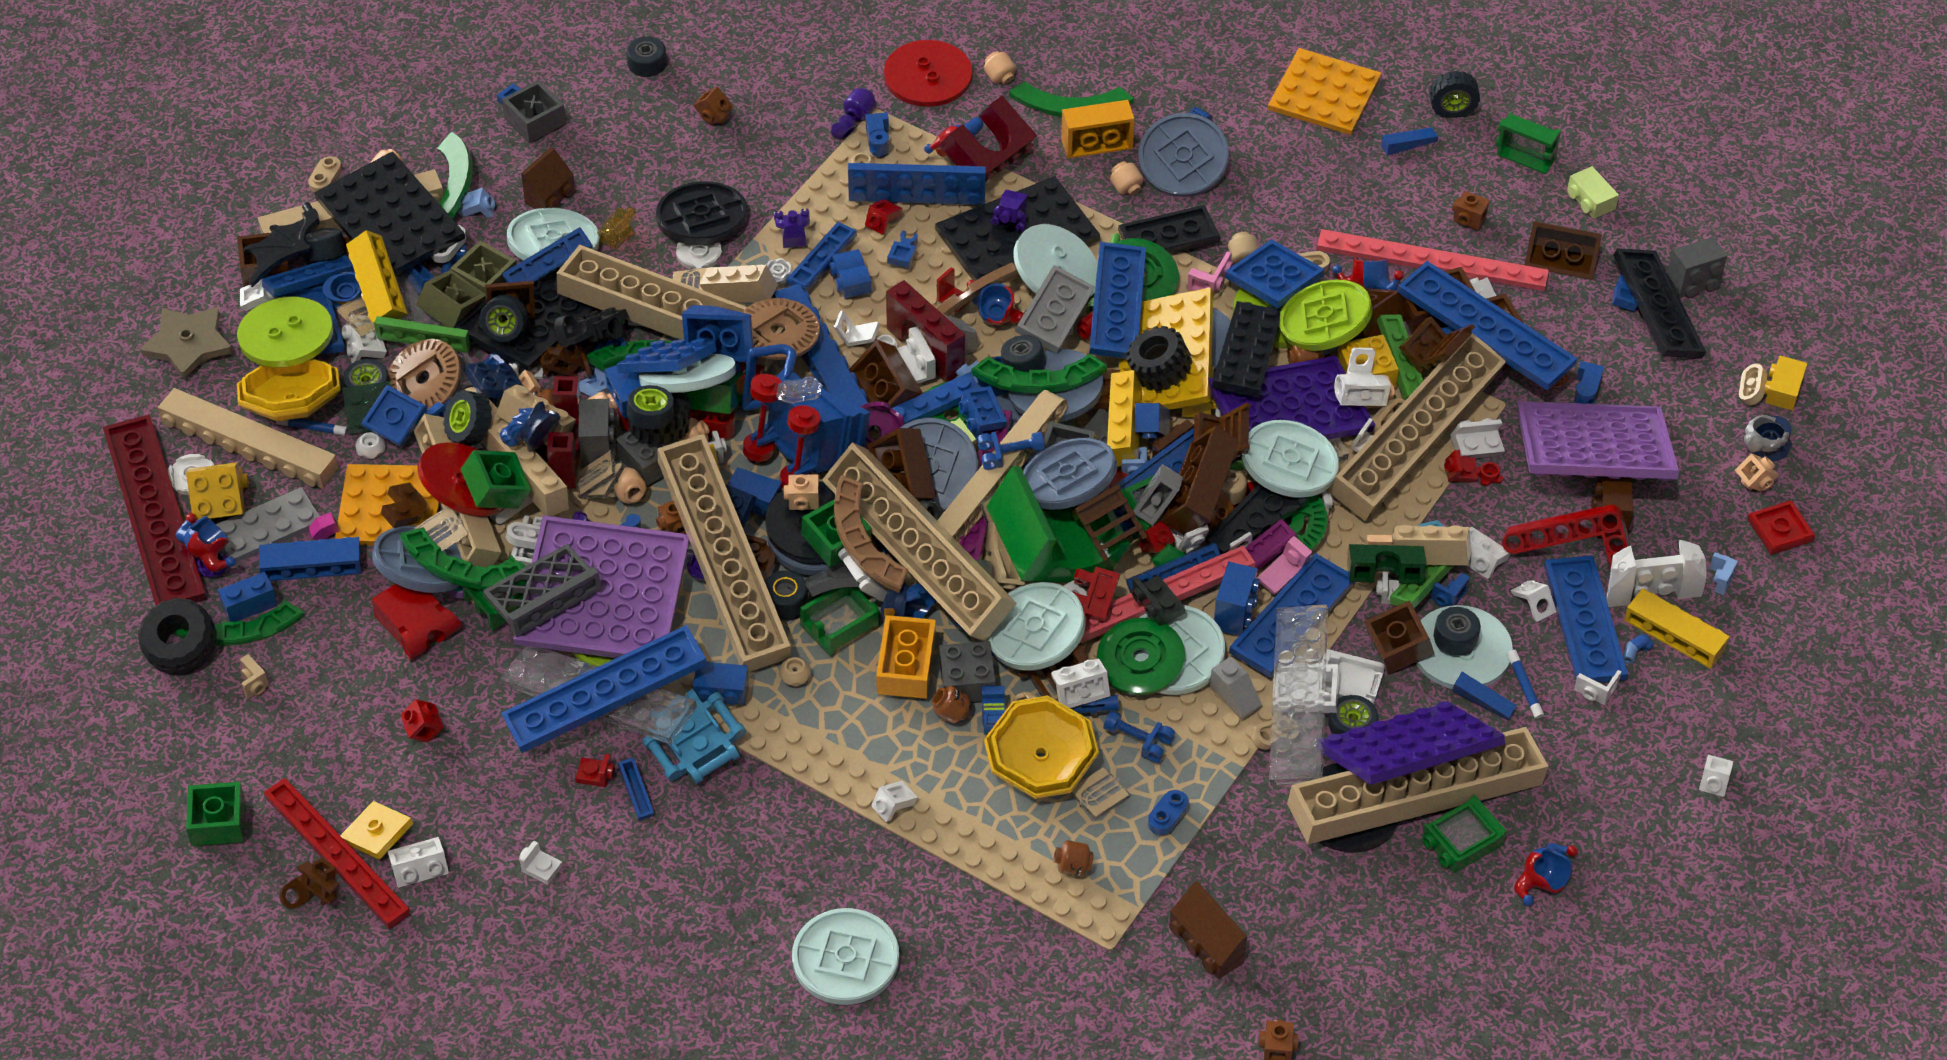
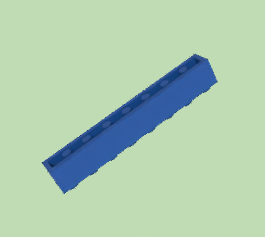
[773,284,875,432]

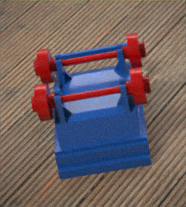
[741,344,870,489]

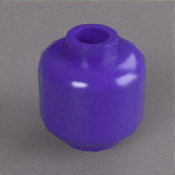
[843,88,876,122]

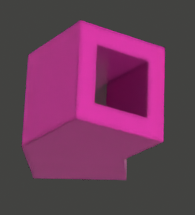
[308,512,340,540]

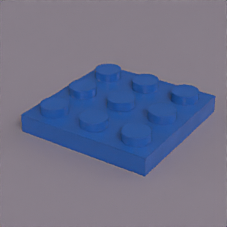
[1225,239,1324,309]
[617,339,717,373]

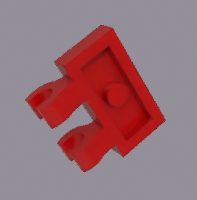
[1073,567,1120,622]

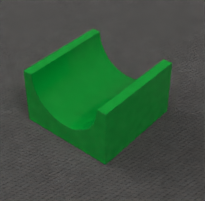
[986,466,1130,583]

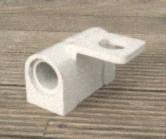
[1334,348,1391,406]

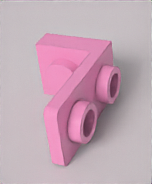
[1187,251,1234,297]
[1257,536,1312,595]

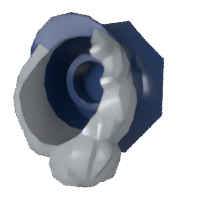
[1744,415,1792,462]

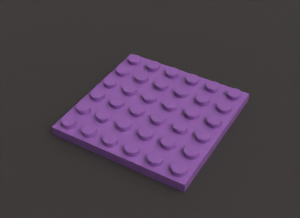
[1517,401,1679,481]
[513,515,690,658]

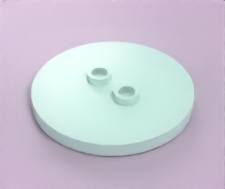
[507,208,600,268]
[1013,224,1097,297]
[639,354,736,393]
[1242,420,1339,497]
[987,582,1086,670]
[1129,605,1225,695]
[1415,605,1513,689]
[792,908,899,1005]

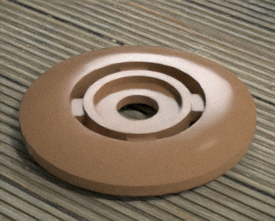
[742,298,820,360]
[388,339,461,410]

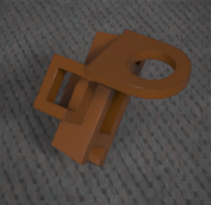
[540,343,592,378]
[279,858,339,909]

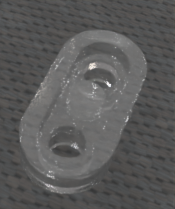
[776,377,822,403]

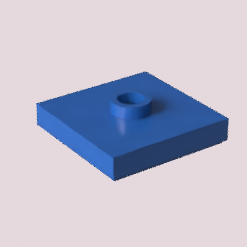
[361,385,428,448]

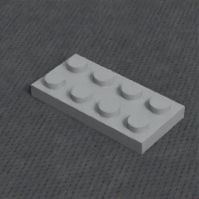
[1015,265,1095,354]
[216,487,319,563]

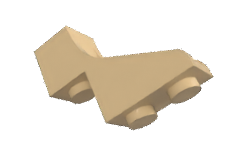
[985,521,1025,589]

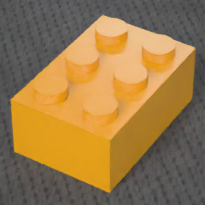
[1061,100,1134,159]
[876,615,936,699]

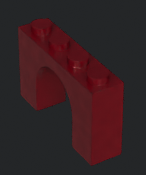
[939,96,1037,182]
[886,280,965,382]
[547,376,581,489]

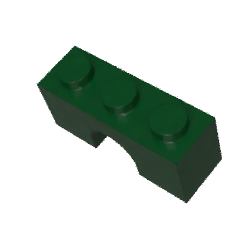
[1347,544,1426,584]

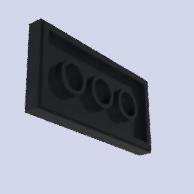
[1118,205,1220,254]

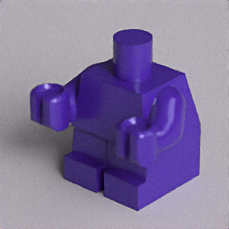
[991,189,1028,232]
[774,209,810,248]

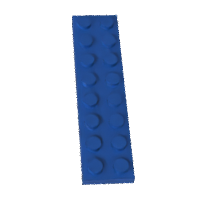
[1397,261,1577,390]
[501,625,708,753]

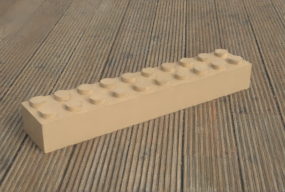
[557,245,785,372]
[1327,333,1506,521]
[657,434,791,672]
[822,443,1017,641]
[1287,727,1549,844]

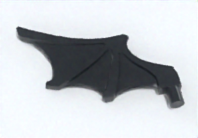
[244,202,320,287]

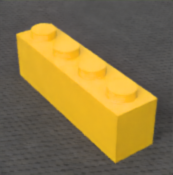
[346,230,408,324]
[1107,370,1142,467]
[1624,588,1730,669]

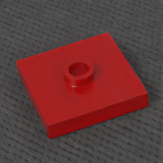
[1747,500,1815,554]

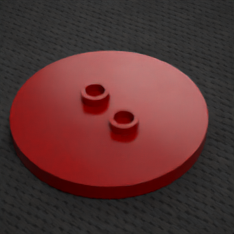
[884,40,972,107]
[417,442,505,516]

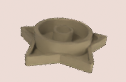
[141,307,232,378]

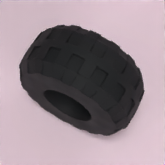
[138,598,217,675]

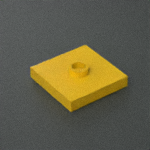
[340,801,413,860]

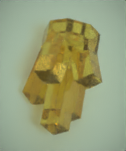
[597,206,636,248]

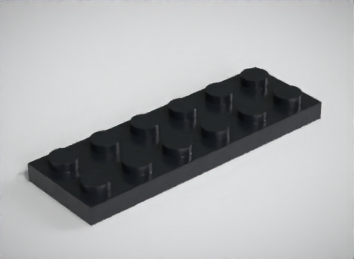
[1613,248,1706,358]
[1212,301,1281,398]

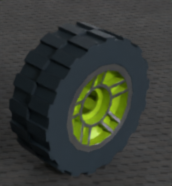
[1429,71,1480,118]
[443,390,492,446]

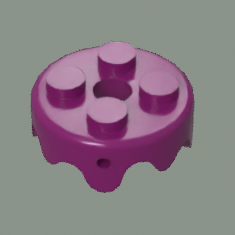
[859,402,904,449]

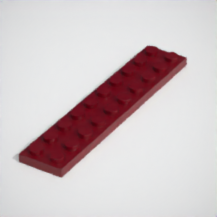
[103,414,206,606]

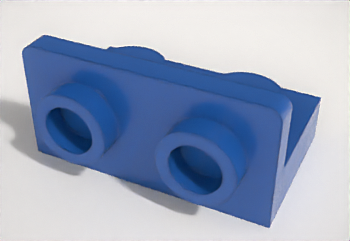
[959,386,1007,440]

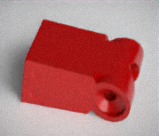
[372,584,462,661]

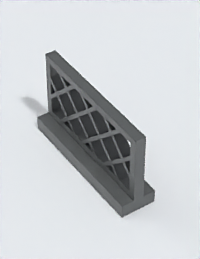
[483,543,602,637]

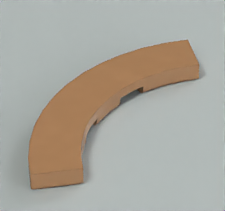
[936,263,1021,316]
[834,475,909,593]

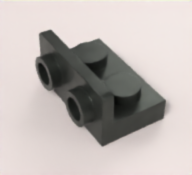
[1131,575,1185,626]

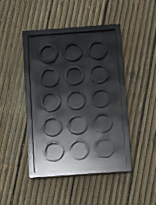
[314,151,465,276]
[935,176,1100,281]
[454,268,599,371]

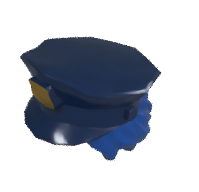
[500,401,561,451]
[880,581,937,623]

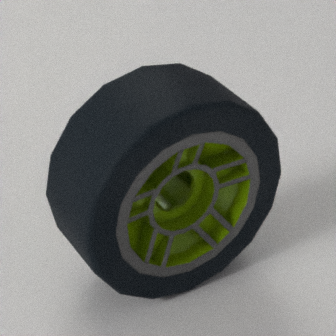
[480,295,528,342]
[343,359,389,403]
[627,385,674,430]
[1328,695,1378,734]

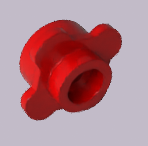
[1477,462,1503,486]

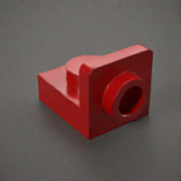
[865,199,903,234]
[1444,450,1478,483]
[1138,520,1176,553]
[575,753,615,787]

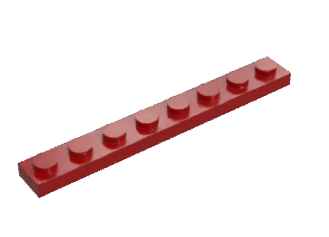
[264,778,410,929]

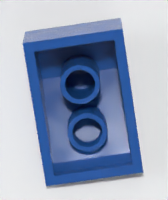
[682,305,754,362]

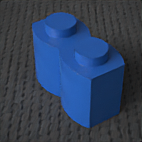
[829,249,872,298]

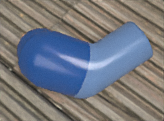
[1623,634,1653,664]

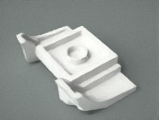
[1606,540,1706,607]

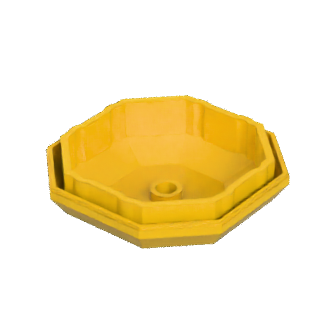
[237,359,341,421]
[984,695,1099,799]

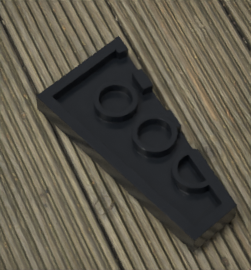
[1206,484,1308,554]

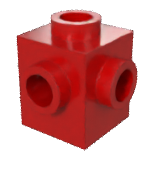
[400,699,444,743]

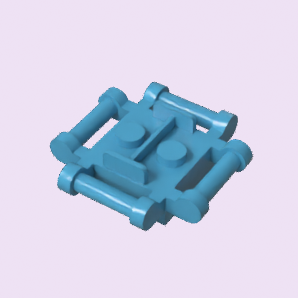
[642,689,747,785]

